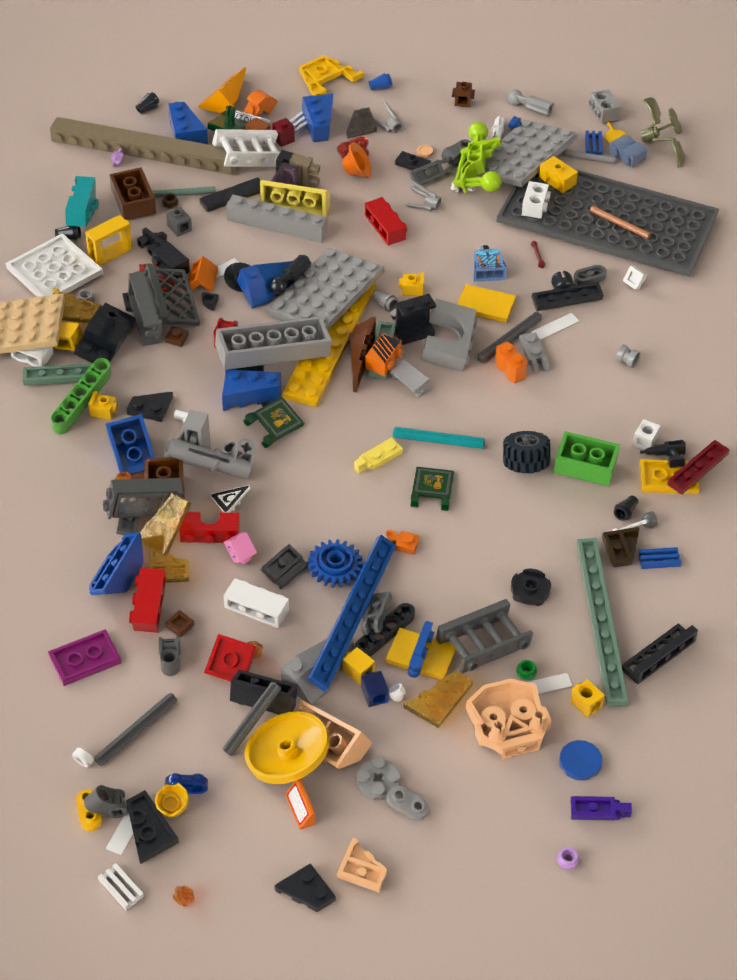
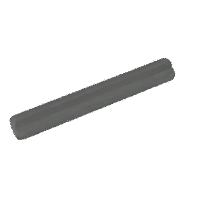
[223,682,281,756]

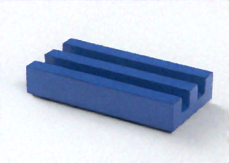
[585,130,603,155]
[638,547,681,569]

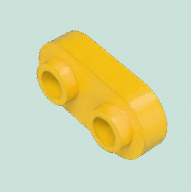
[76,789,102,831]

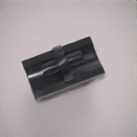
[137,227,168,256]

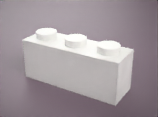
[224,578,289,628]

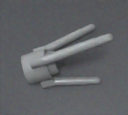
[367,100,403,133]
[406,179,442,211]

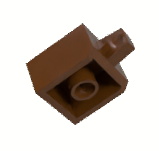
[130,457,185,501]

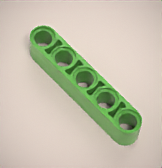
[51,358,111,434]

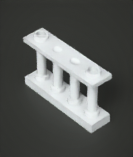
[212,129,281,167]

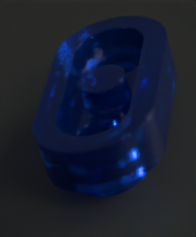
[164,773,208,794]

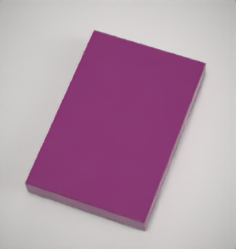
[48,629,122,686]

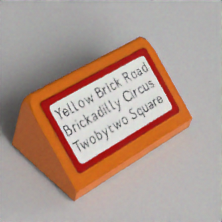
[286,779,315,829]

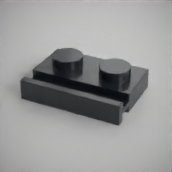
[261,544,308,590]

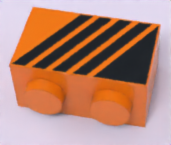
[365,333,403,376]

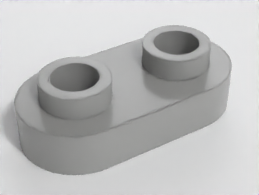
[386,786,428,821]

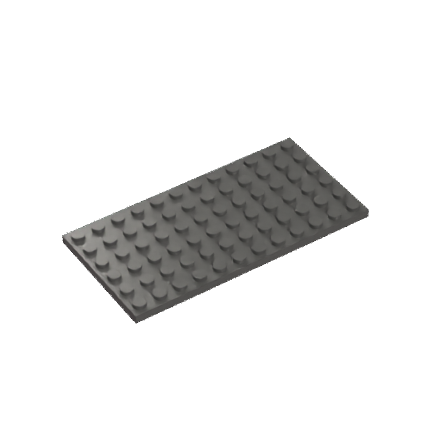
[496,169,719,277]

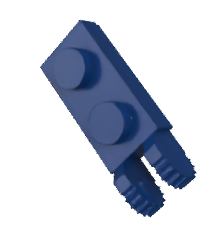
[408,621,435,678]

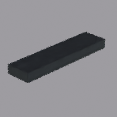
[199,177,260,212]

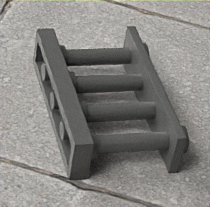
[436,599,533,674]

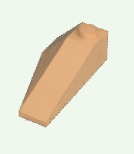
[294,700,372,769]

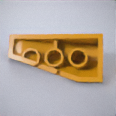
[198,67,246,114]

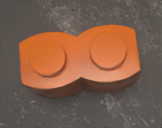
[495,342,527,383]

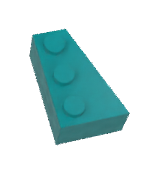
[65,176,99,227]

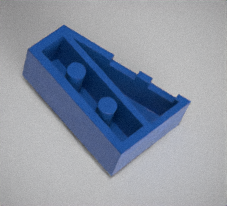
[302,94,333,142]

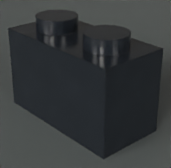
[151,242,190,279]

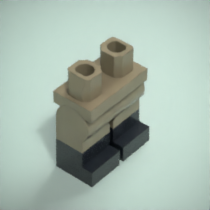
[276,150,320,188]

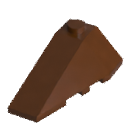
[348,317,376,393]

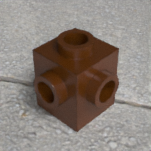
[452,82,475,107]

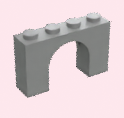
[421,298,478,371]

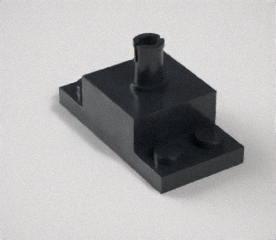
[74,302,136,363]

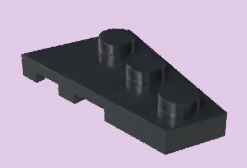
[126,790,179,864]

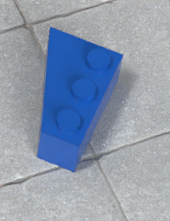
[168,102,208,144]
[222,369,281,411]

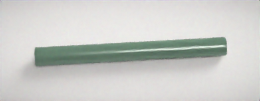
[152,186,216,197]

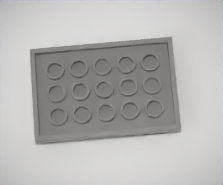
[477,120,578,187]
[267,248,385,331]

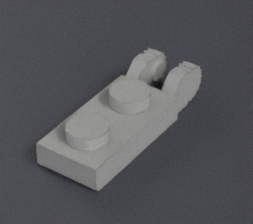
[519,332,549,372]

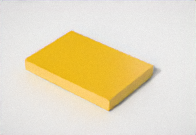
[457,284,516,323]
[639,459,699,494]
[385,628,457,681]

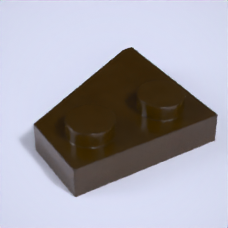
[602,527,640,567]

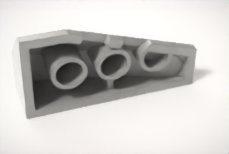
[281,638,354,705]

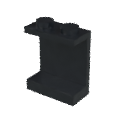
[395,294,436,345]

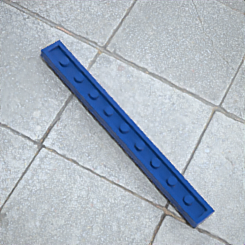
[308,535,396,692]

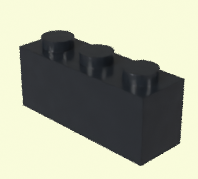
[230,670,298,715]

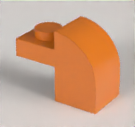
[243,90,278,117]

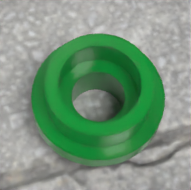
[516,660,537,680]

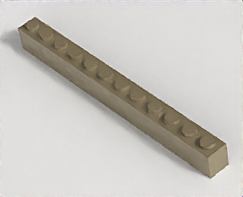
[50,117,241,176]

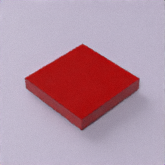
[204,634,257,682]

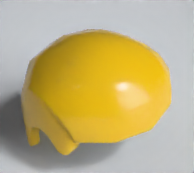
[155,783,189,817]

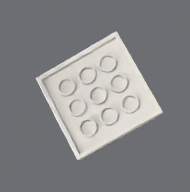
[5,233,103,297]

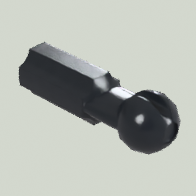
[270,255,312,294]

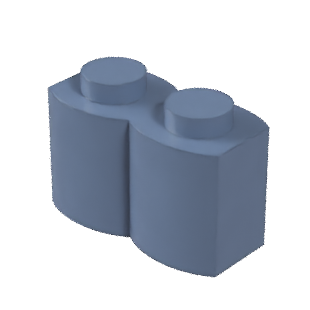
[610,135,647,167]

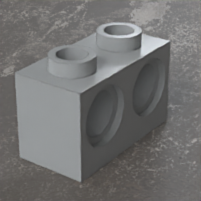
[589,89,621,123]

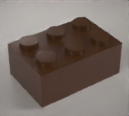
[109,167,157,220]

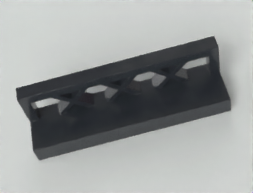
[622,623,698,684]

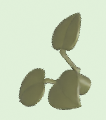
[640,97,685,168]

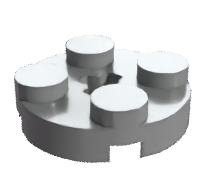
[357,757,400,800]

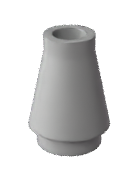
[373,291,399,311]

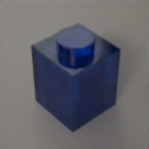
[361,671,389,707]

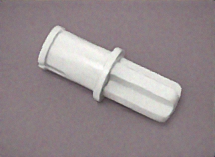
[491,116,505,140]

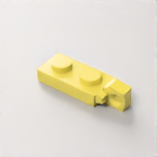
[354,437,403,473]

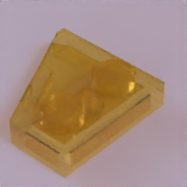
[149,548,190,583]

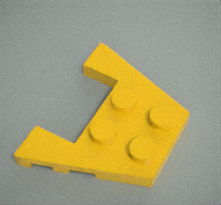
[299,55,364,96]

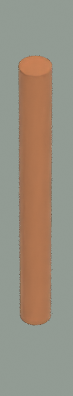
[590,206,651,239]

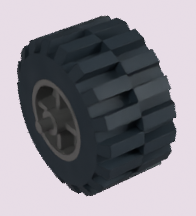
[503,431,551,473]

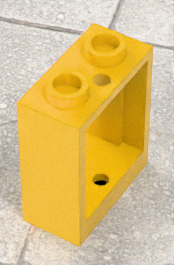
[85,215,133,266]

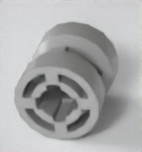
[616,345,640,368]

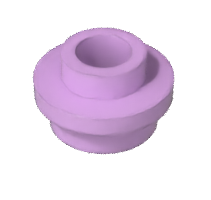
[557,847,579,870]

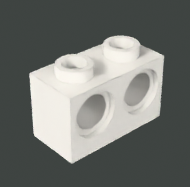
[522,181,551,219]

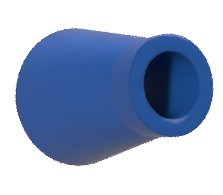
[368,73,392,90]

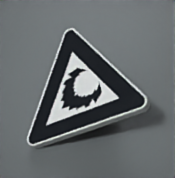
[210,485,251,513]

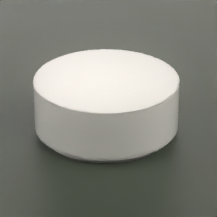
[72,748,94,767]

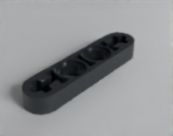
[355,603,415,657]

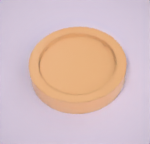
[417,145,433,158]

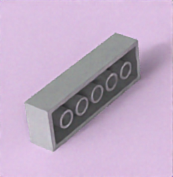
[215,316,332,370]

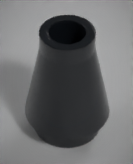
[135,92,159,114]
[55,226,81,240]
[614,495,638,521]

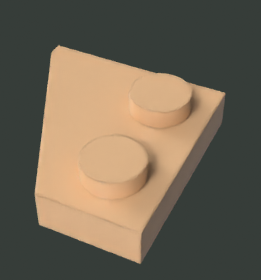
[337,838,387,892]

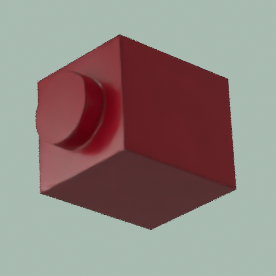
[272,118,295,147]

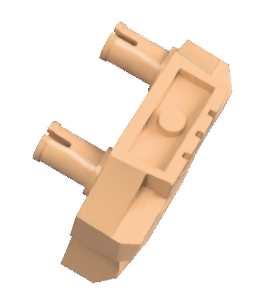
[466,679,552,759]

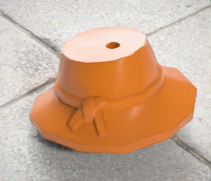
[342,142,371,178]

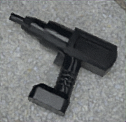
[640,440,686,468]

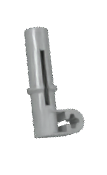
[164,437,255,479]

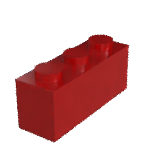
[364,197,407,246]
[129,567,167,633]

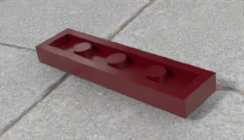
[667,440,730,495]

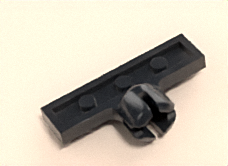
[532,271,604,311]

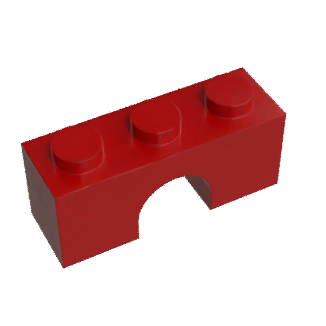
[179,512,240,543]

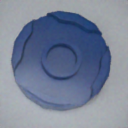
[559,740,602,781]

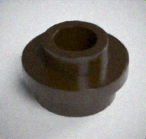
[162,193,179,209]

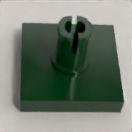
[207,105,248,131]

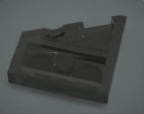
[346,107,377,139]

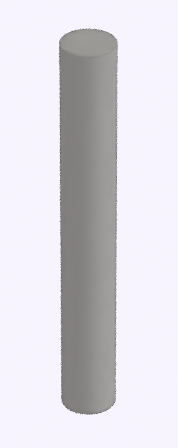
[566,150,615,164]

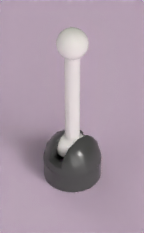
[612,511,658,531]

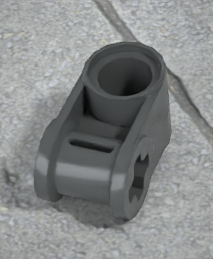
[441,139,471,168]
[159,636,181,676]
[84,785,128,818]

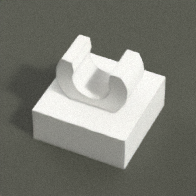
[623,266,647,290]

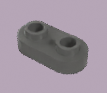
[573,265,607,285]

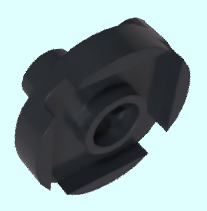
[511,568,551,606]

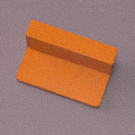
[188,256,218,292]

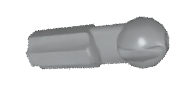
[508,90,554,116]

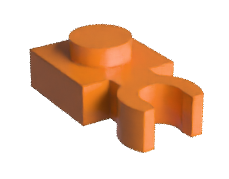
[385,530,420,555]

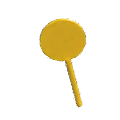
[605,121,628,144]

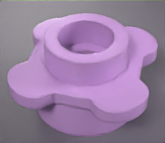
[111,148,125,166]

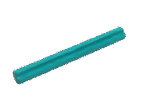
[393,427,485,449]

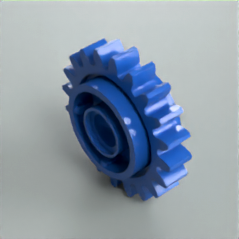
[308,539,363,588]

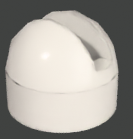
[387,683,406,702]

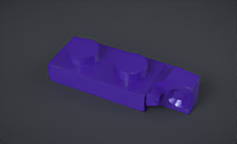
[570,796,632,820]

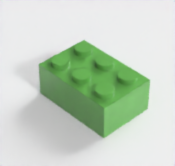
[554,431,620,486]

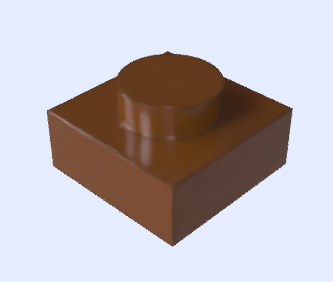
[165,326,189,347]
[165,610,194,638]

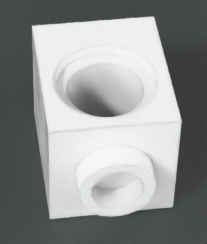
[632,419,660,450]

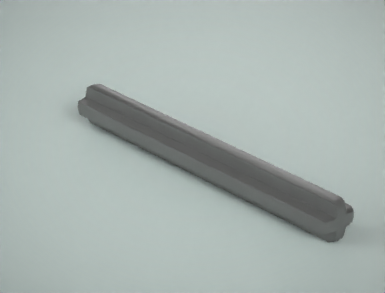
[477,312,542,363]
[94,693,177,766]

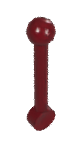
[531,241,545,268]

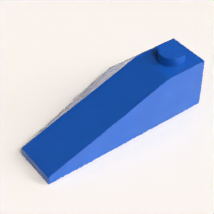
[237,261,295,309]

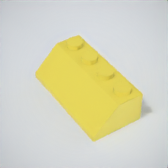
[260,180,330,217]

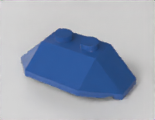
[89,532,144,595]

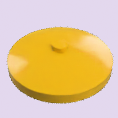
[245,712,329,784]

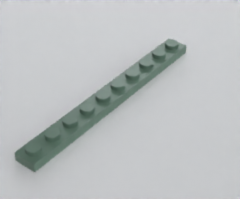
[577,538,628,707]

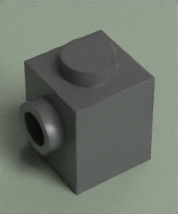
[166,207,192,237]

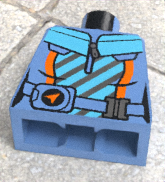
[473,245,507,282]

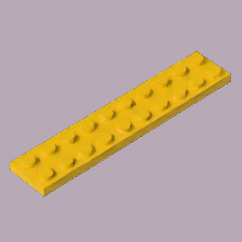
[282,283,376,407]

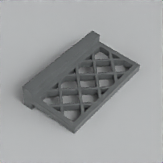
[144,263,200,328]

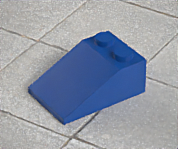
[105,414,155,477]

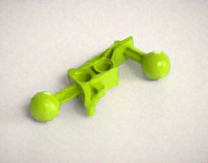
[453,122,502,193]

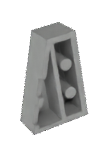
[177,410,211,468]

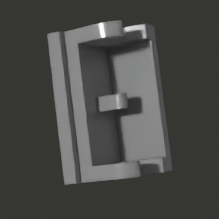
[390,359,431,398]

